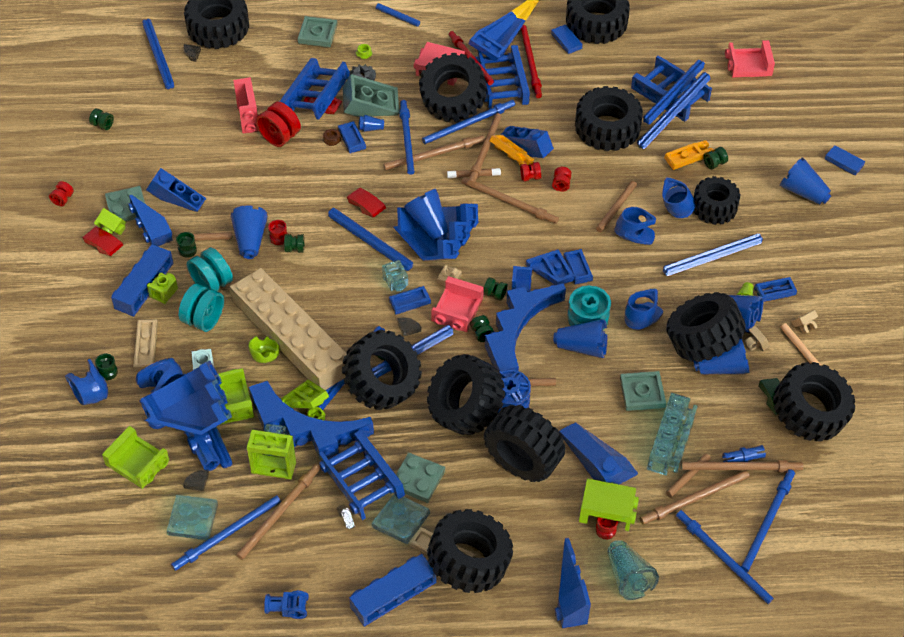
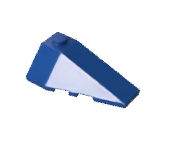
[559,422,638,485]
[555,538,591,628]

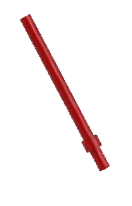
[520,25,542,98]
[448,31,494,85]

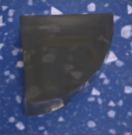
[184,44,201,62]
[397,317,421,337]
[183,470,209,491]
[337,504,356,529]

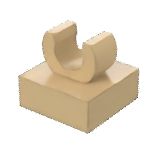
[437,264,462,286]
[791,310,818,334]
[745,326,769,351]

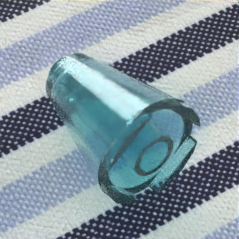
[607,540,659,600]

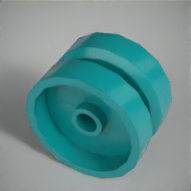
[186,247,233,291]
[178,283,224,332]
[567,285,611,330]

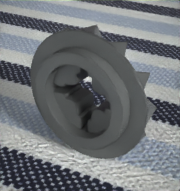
[349,64,376,81]

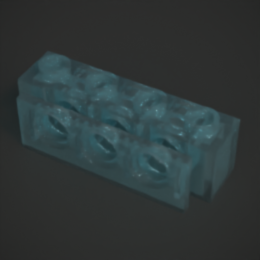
[647,393,698,476]

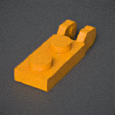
[664,141,714,170]

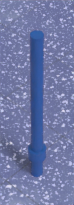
[399,100,415,175]
[422,100,515,144]
[741,470,795,572]
[171,495,281,571]
[676,510,774,604]

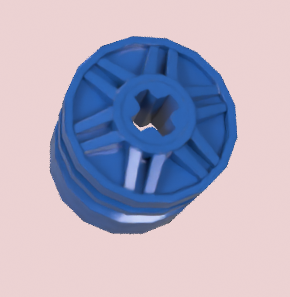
[498,370,531,413]

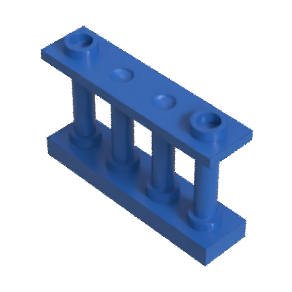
[475,45,530,109]
[631,56,712,122]
[279,58,350,120]
[319,430,405,520]

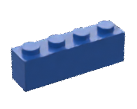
[111,244,174,317]
[349,554,436,627]

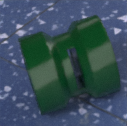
[89,108,114,130]
[703,147,728,169]
[176,232,197,258]
[284,234,305,253]
[483,277,508,301]
[470,315,494,342]
[95,353,118,381]

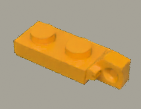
[489,135,534,166]

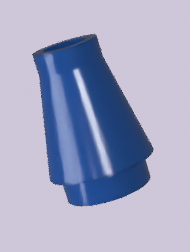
[358,115,384,132]

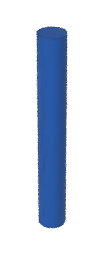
[376,3,420,27]

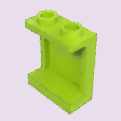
[218,368,254,425]
[102,426,169,489]
[579,479,639,531]

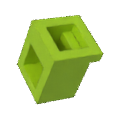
[94,208,126,235]
[147,272,178,304]

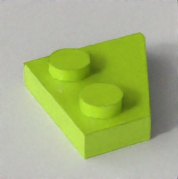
[281,380,329,408]

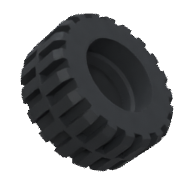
[184,0,249,49]
[566,0,630,44]
[419,53,487,122]
[575,86,643,151]
[666,292,746,362]
[342,330,422,410]
[427,354,505,435]
[773,362,856,442]
[484,405,565,482]
[427,509,513,593]

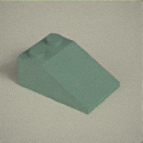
[343,74,399,117]

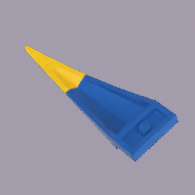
[468,0,539,62]

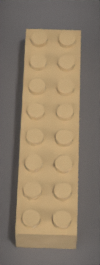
[230,268,347,390]

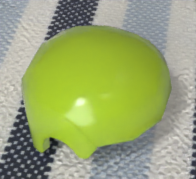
[248,336,280,363]

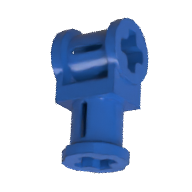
[264,590,309,619]

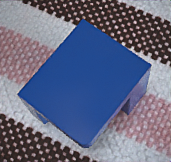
[512,266,532,292]

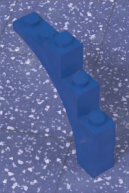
[485,283,566,372]
[249,381,374,460]

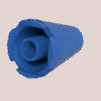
[780,157,831,205]
[404,189,449,241]
[231,205,268,259]
[729,295,764,333]
[553,319,608,358]
[693,339,750,374]

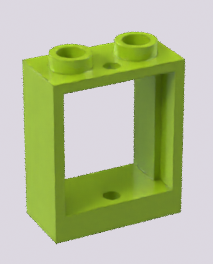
[247,430,296,480]

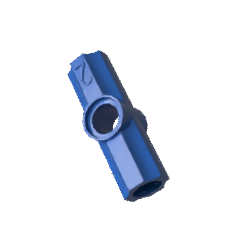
[184,431,220,471]

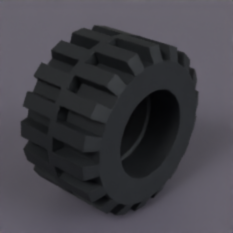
[693,176,741,225]

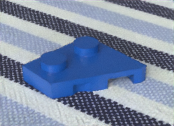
[526,249,574,285]

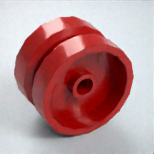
[256,101,301,147]

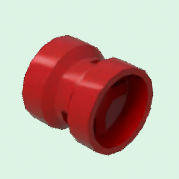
[520,162,541,182]
[552,166,572,192]
[49,181,74,206]
[268,220,287,245]
[596,517,618,540]

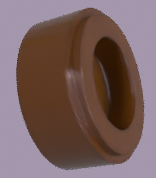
[323,129,341,146]

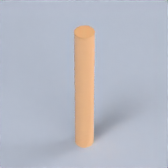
[780,323,821,365]

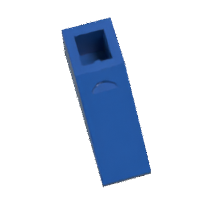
[500,126,554,158]
[146,168,206,212]
[128,195,173,246]

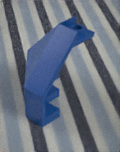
[393,203,479,261]
[139,361,232,435]

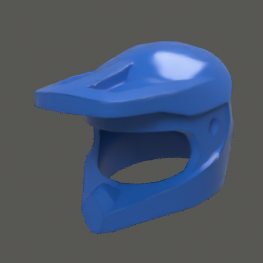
[662,178,695,218]
[614,207,656,245]
[624,289,663,330]
[136,358,184,393]
[65,359,108,405]

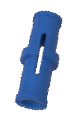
[722,445,766,462]

